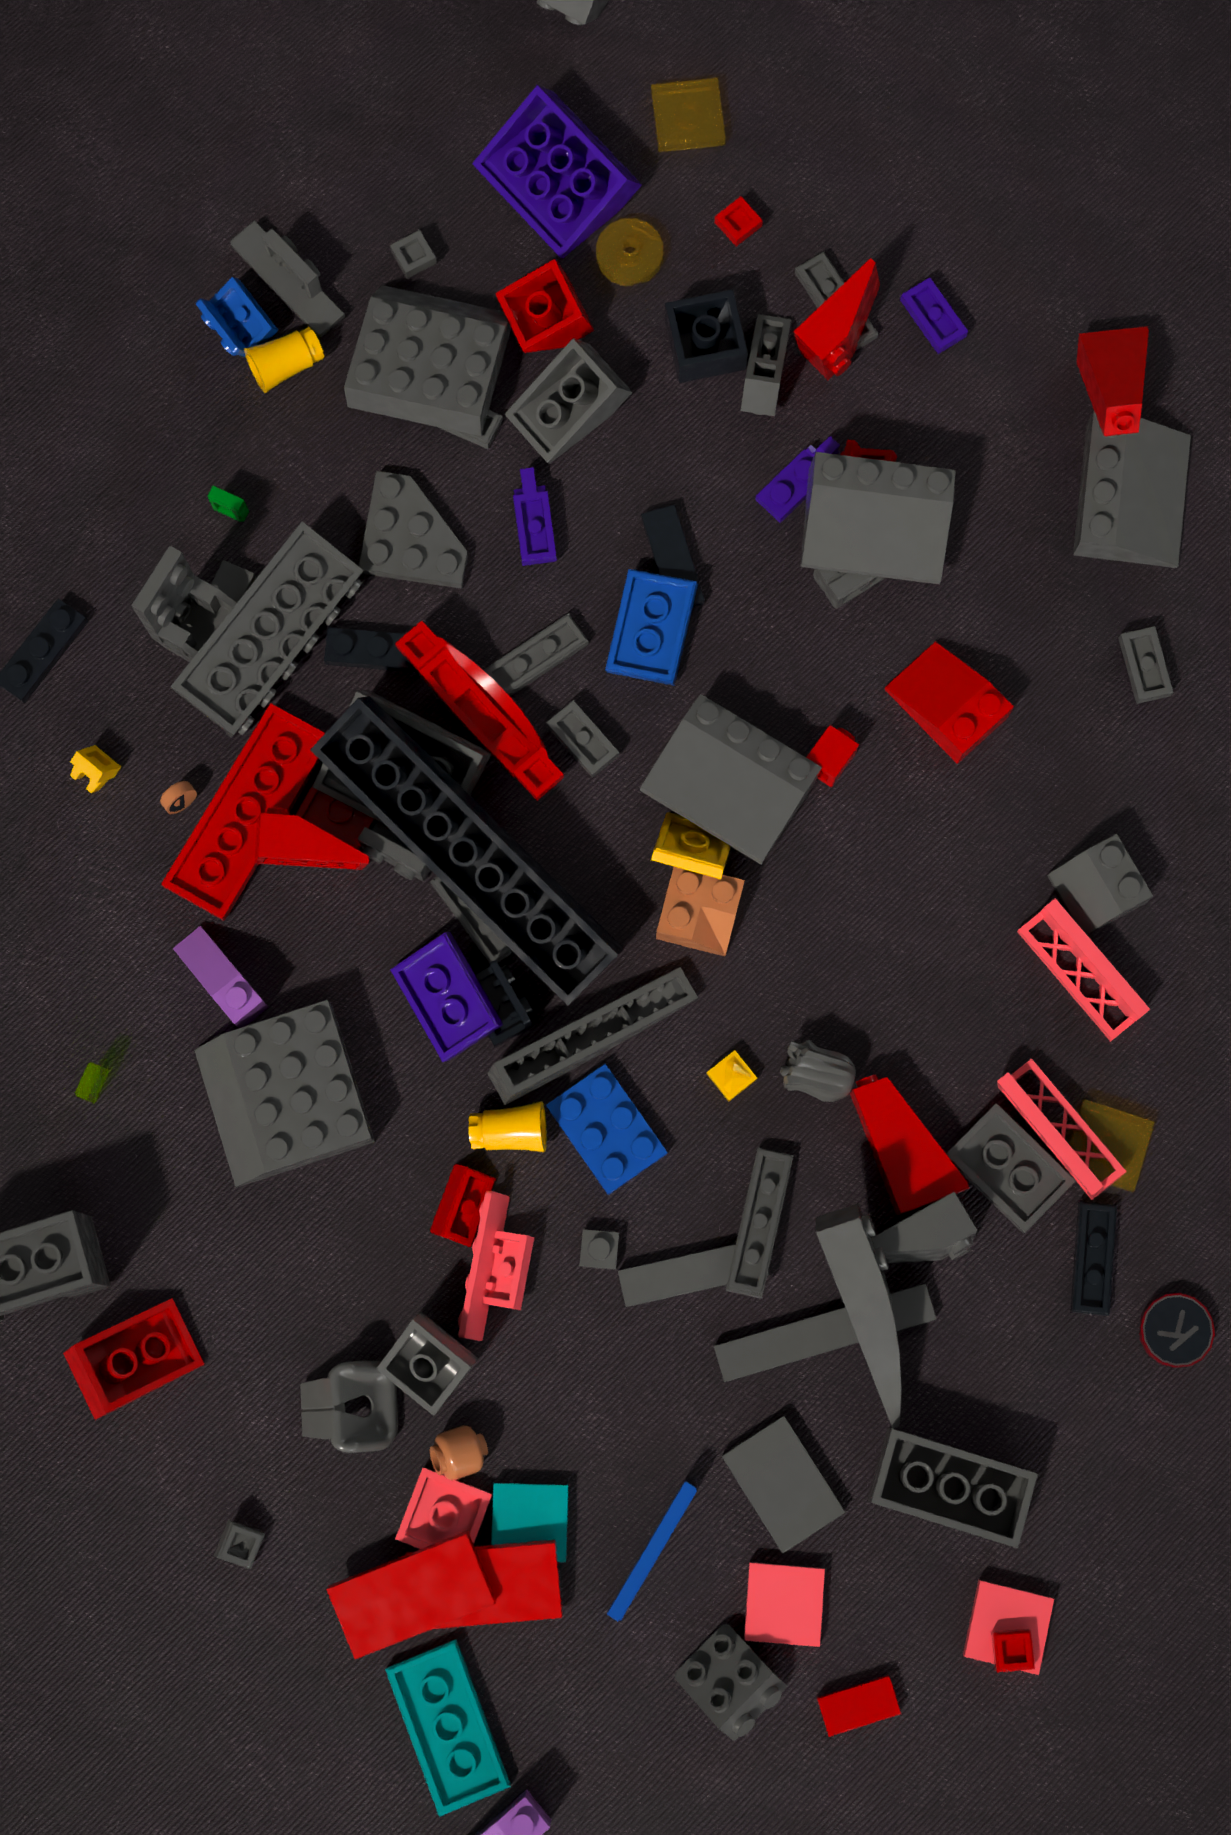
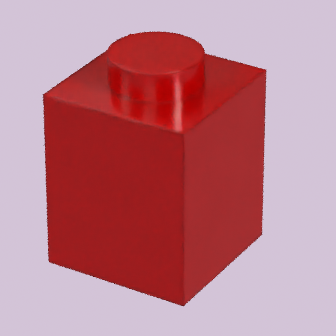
[806,725,859,788]

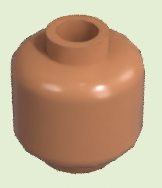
[430,1425,488,1480]

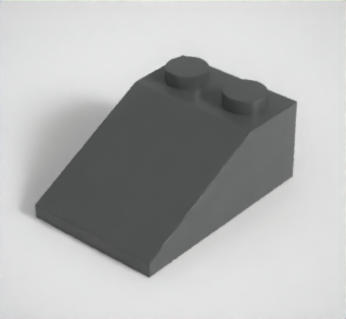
[505,338,633,464]
[872,1192,978,1263]

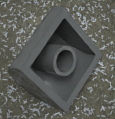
[376,1312,479,1416]

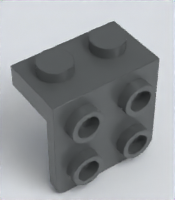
[358,821,431,882]
[675,1624,788,1742]

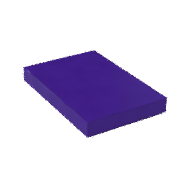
[390,932,503,1062]

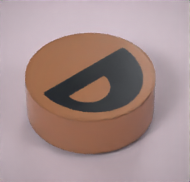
[160,781,197,814]

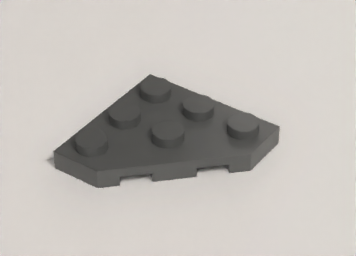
[359,471,468,589]

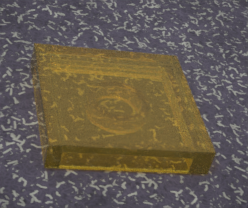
[651,78,726,152]
[1063,1099,1155,1192]

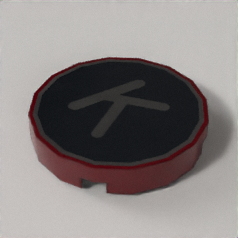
[1139,1293,1215,1368]

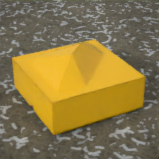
[706,1050,757,1102]

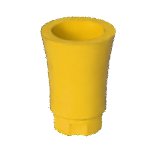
[244,327,324,393]
[468,1101,547,1152]

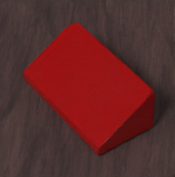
[430,1164,496,1247]

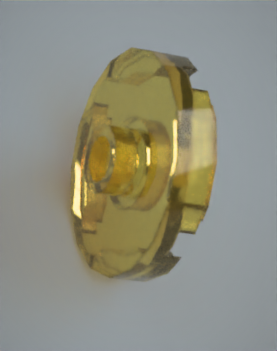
[596,218,663,286]

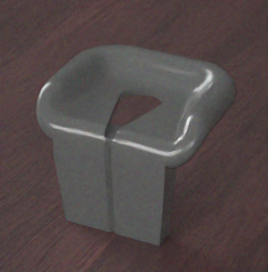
[300,1360,398,1453]

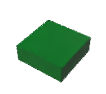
[208,486,249,522]

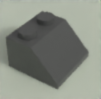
[1047,834,1153,935]

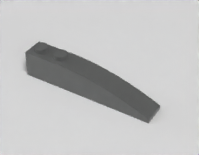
[487,967,698,1105]
[815,1203,901,1429]

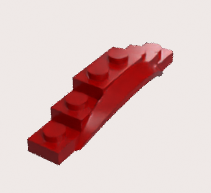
[395,621,564,801]

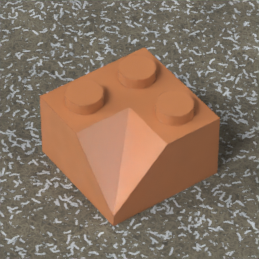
[656,867,745,956]

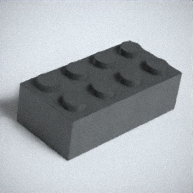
[867,1428,1038,1548]

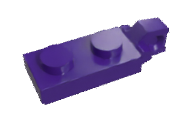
[755,436,840,523]
[513,467,557,566]

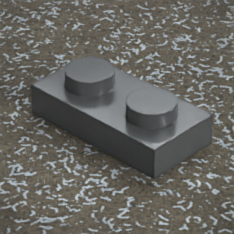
[1118,626,1174,704]
[546,700,619,778]

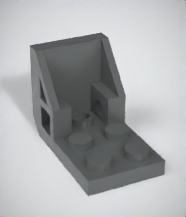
[131,546,237,662]

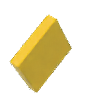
[651,812,731,879]

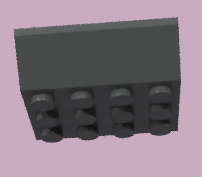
[344,285,511,436]
[194,1000,375,1188]

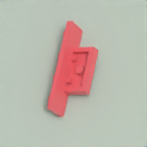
[458,1191,534,1341]

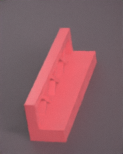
[1017,898,1150,1041]
[997,1058,1126,1200]

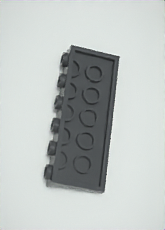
[170,521,363,737]

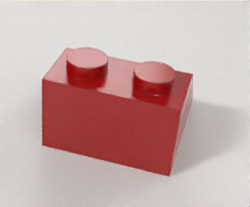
[495,259,594,353]

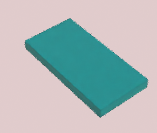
[385,1639,511,1817]

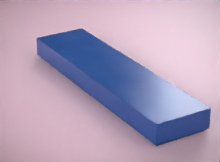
[607,1480,697,1621]

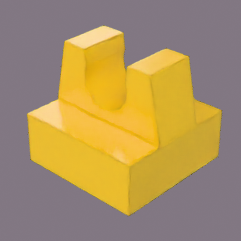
[70,745,121,793]

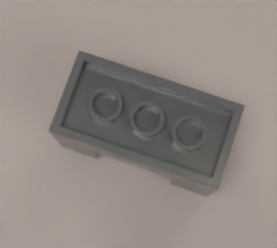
[0,1210,111,1322]

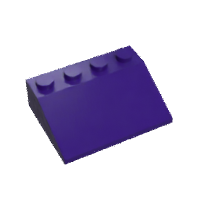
[472,85,642,258]

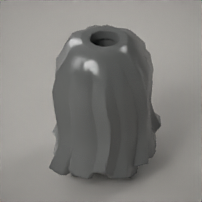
[780,1039,856,1102]

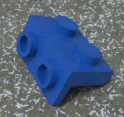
[196,277,278,357]

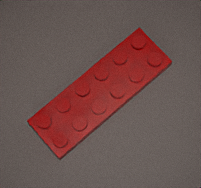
[161,703,325,921]

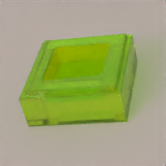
[75,1062,109,1104]

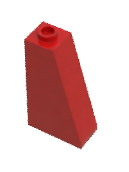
[1076,326,1149,436]
[850,1074,969,1216]

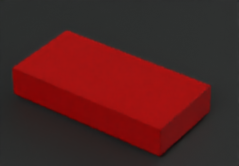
[816,1675,901,1737]

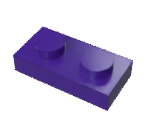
[900,277,968,354]

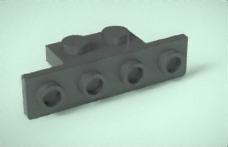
[230,221,345,337]

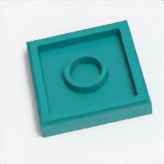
[491,1483,569,1562]

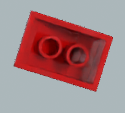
[793,258,880,380]
[884,642,1014,764]
[255,808,369,870]
[63,1298,204,1420]

